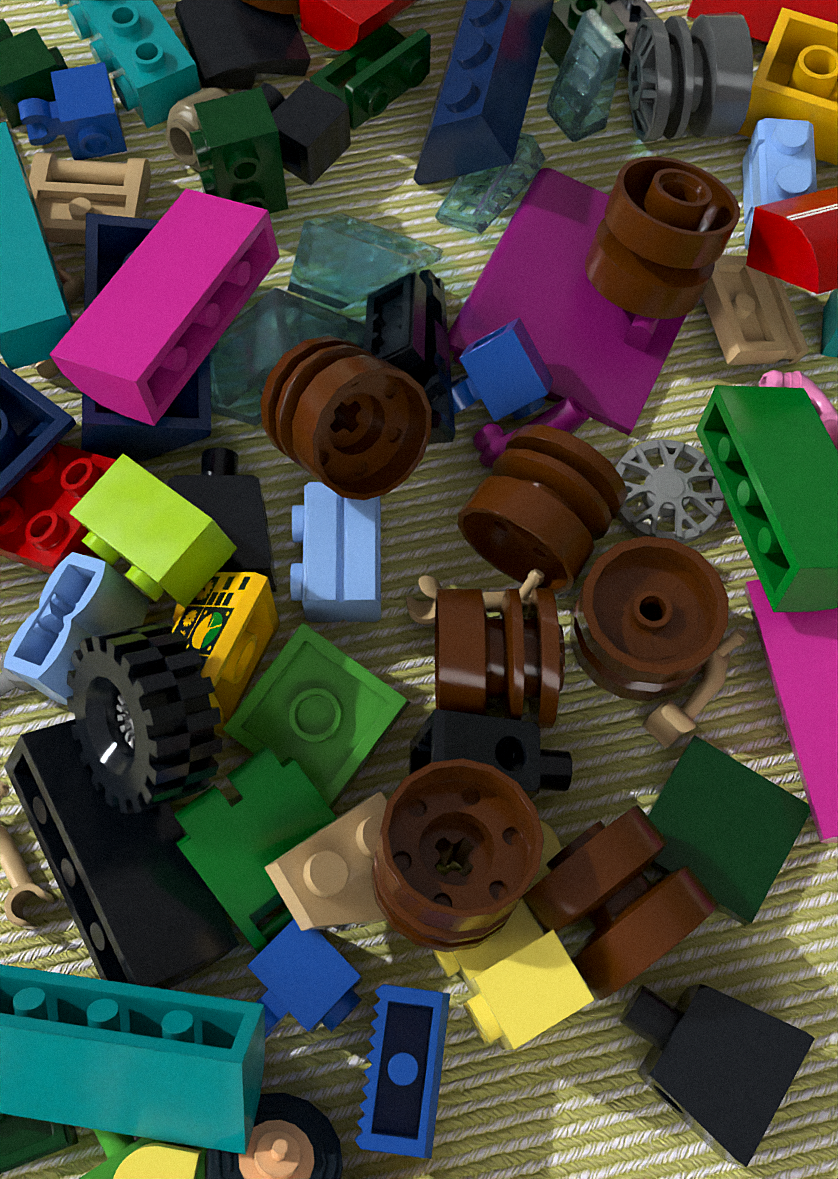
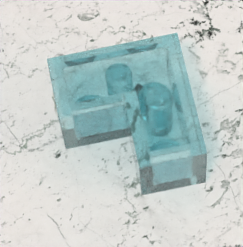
[210,287,365,426]

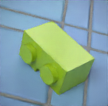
[69,454,237,608]

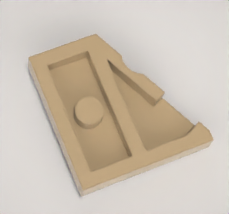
[264,791,387,931]

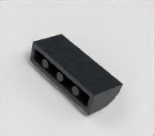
[4,719,240,990]

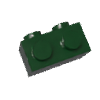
[189,87,288,214]

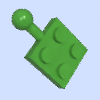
[223,622,411,811]

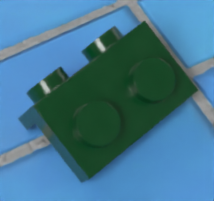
[309,23,431,130]

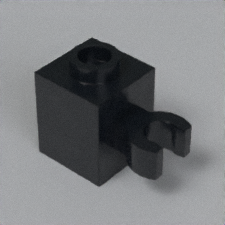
[258,80,351,186]

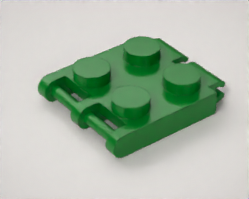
[174,746,337,954]

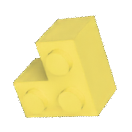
[432,898,595,1050]

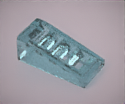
[546,8,624,142]
[435,132,546,235]

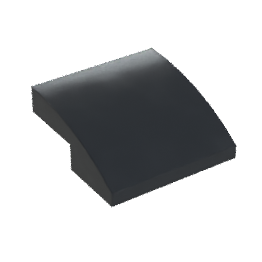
[174,0,311,90]

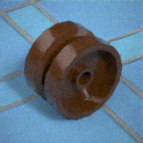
[569,536,729,701]

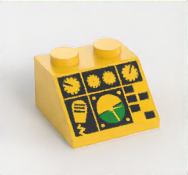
[172,572,280,736]

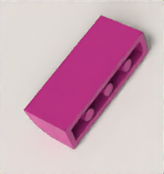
[49,188,280,426]
[744,580,838,844]

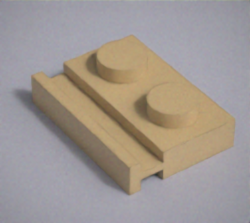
[702,255,809,365]

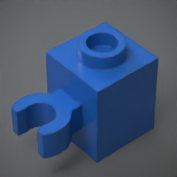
[18,62,127,160]
[452,317,553,422]
[247,919,363,1040]

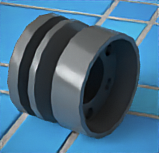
[628,12,753,142]

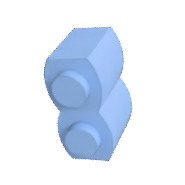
[4,552,149,705]

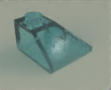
[287,213,443,313]

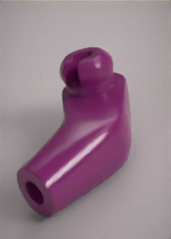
[473,396,589,469]

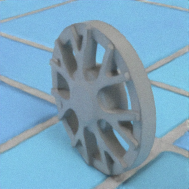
[615,439,724,544]

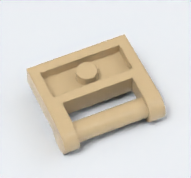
[29,152,151,244]

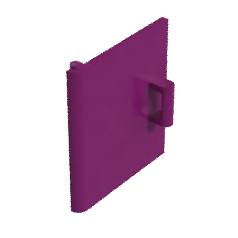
[448,168,687,436]

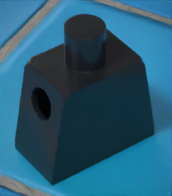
[167,447,277,592]
[409,709,572,799]
[620,984,815,1167]

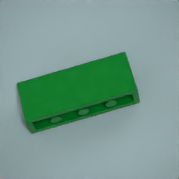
[696,385,838,612]

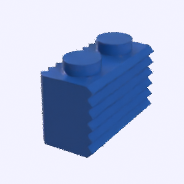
[354,984,450,1159]

